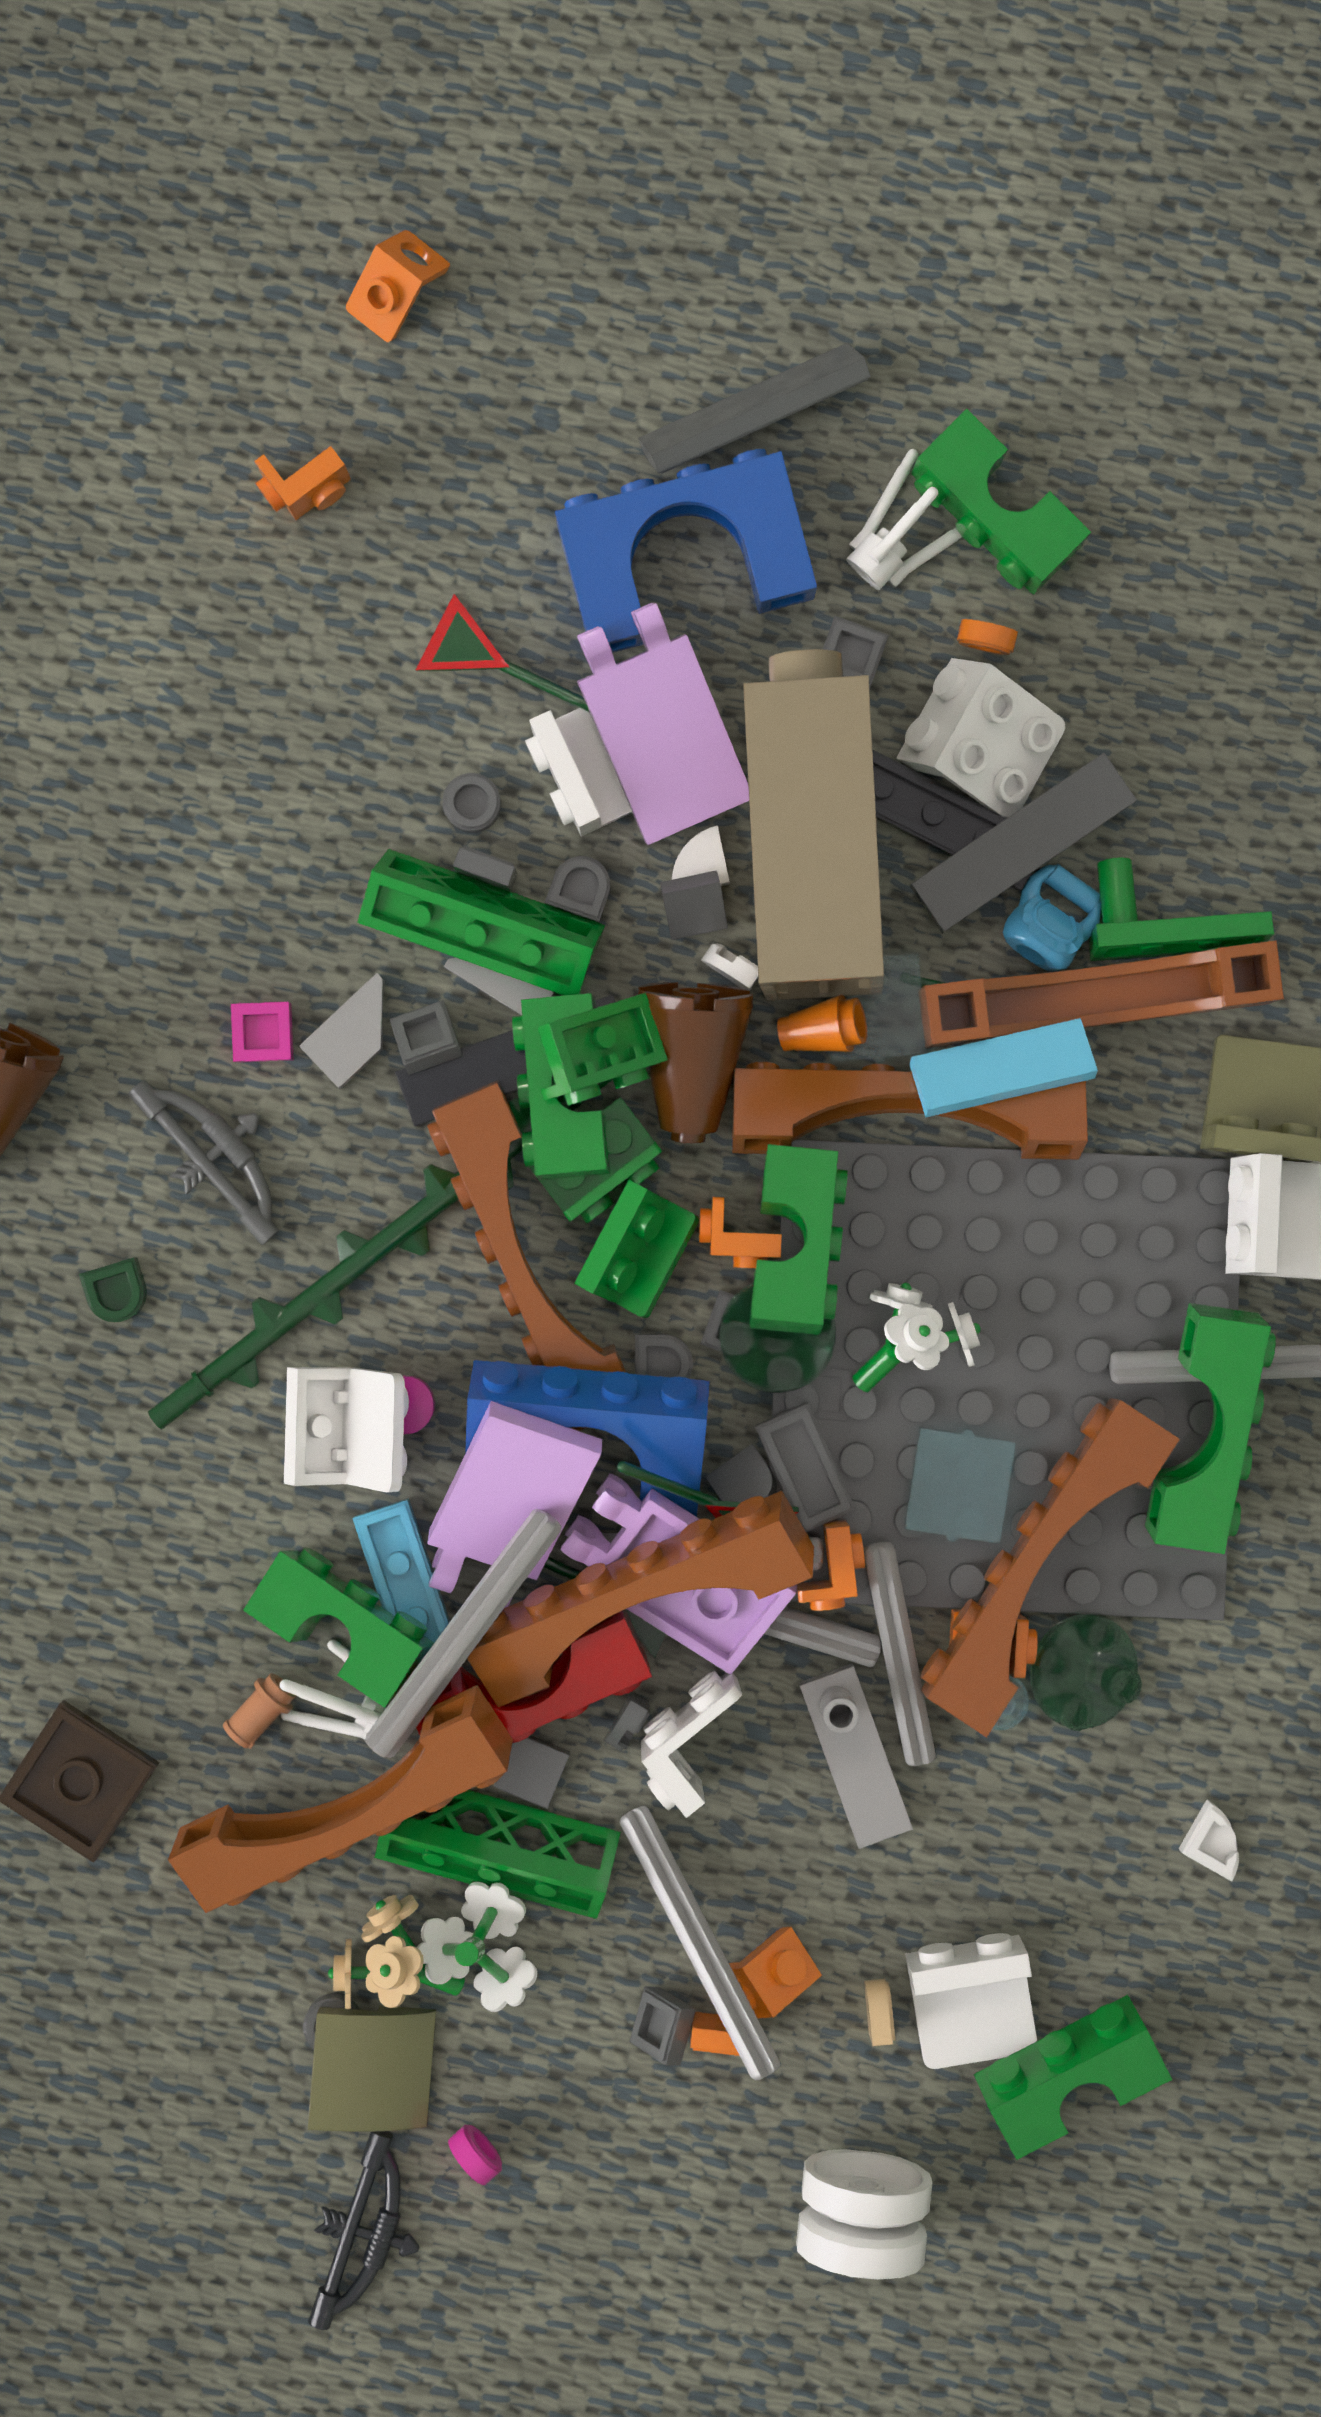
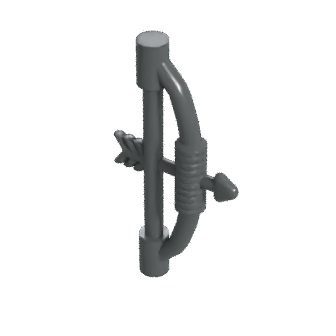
[128,1080,279,1245]

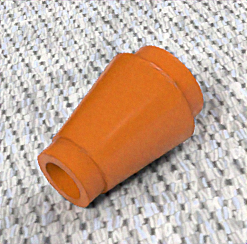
[777,994,867,1052]

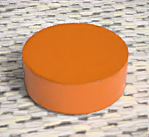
[957,619,1018,655]

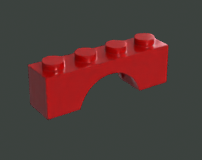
[416,1609,652,1743]

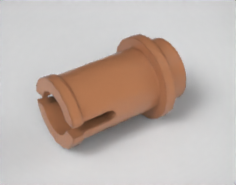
[223,1673,296,1749]

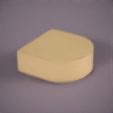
[864,1979,895,2046]

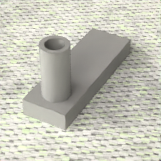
[799,1663,913,1849]

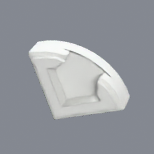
[672,826,730,886]
[701,943,758,991]
[1179,1799,1239,1881]

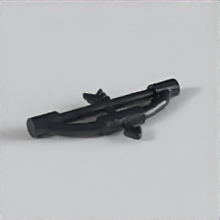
[308,2131,420,2330]

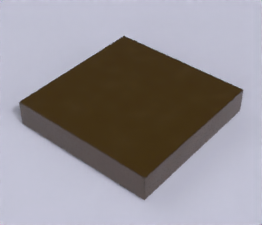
[0,1700,160,1863]

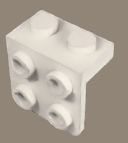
[896,658,1065,818]
[525,708,632,836]
[1225,1153,1321,1280]
[284,1367,409,1492]
[641,1671,742,1818]
[905,1933,1037,2069]

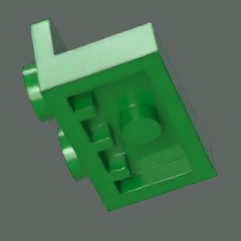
[537,992,668,1105]
[529,1097,663,1224]
[574,1180,699,1318]

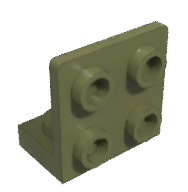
[1200,1035,1321,1164]

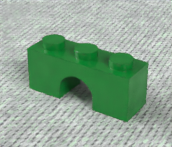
[911,408,1091,595]
[512,993,610,1180]
[749,1144,848,1335]
[243,1547,434,1708]
[974,1994,1173,2160]

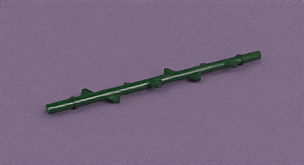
[148,1079,613,1430]

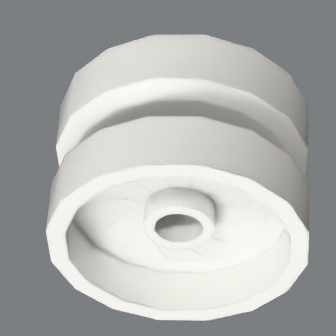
[796,2149,932,2280]

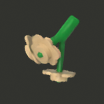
[328,1895,465,2009]

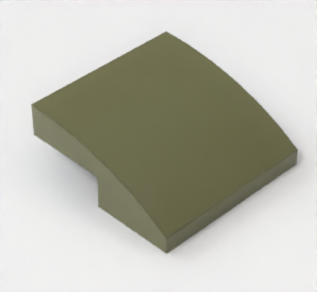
[308,2005,436,2132]

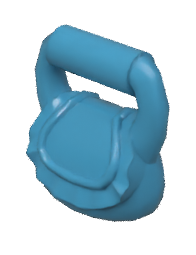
[1003,864,1102,972]

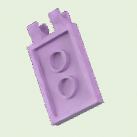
[577,603,749,845]
[427,1401,602,1608]
[561,1473,797,1675]

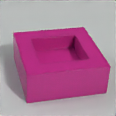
[231,1002,294,1063]

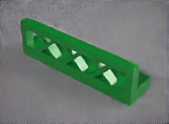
[357,849,605,995]
[374,1790,621,1919]

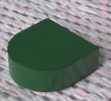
[79,1257,147,1322]

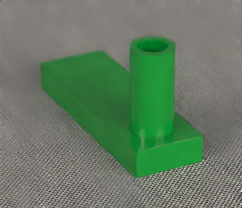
[1089,857,1274,961]

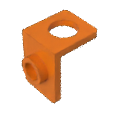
[346,230,450,342]

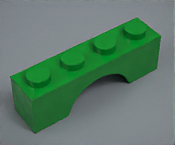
[1145,1303,1276,1554]

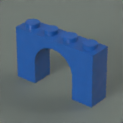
[555,449,817,653]
[465,1360,709,1517]

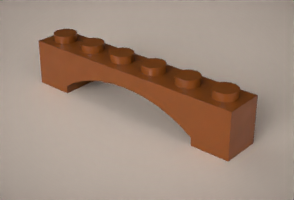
[918,940,1284,1048]
[732,1062,1088,1160]
[427,1080,627,1431]
[920,1398,1180,1738]
[467,1491,814,1707]
[168,1685,513,1913]

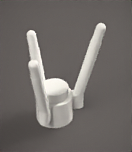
[846,449,962,590]
[280,1640,386,1740]

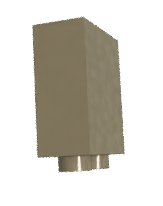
[743,649,884,1001]

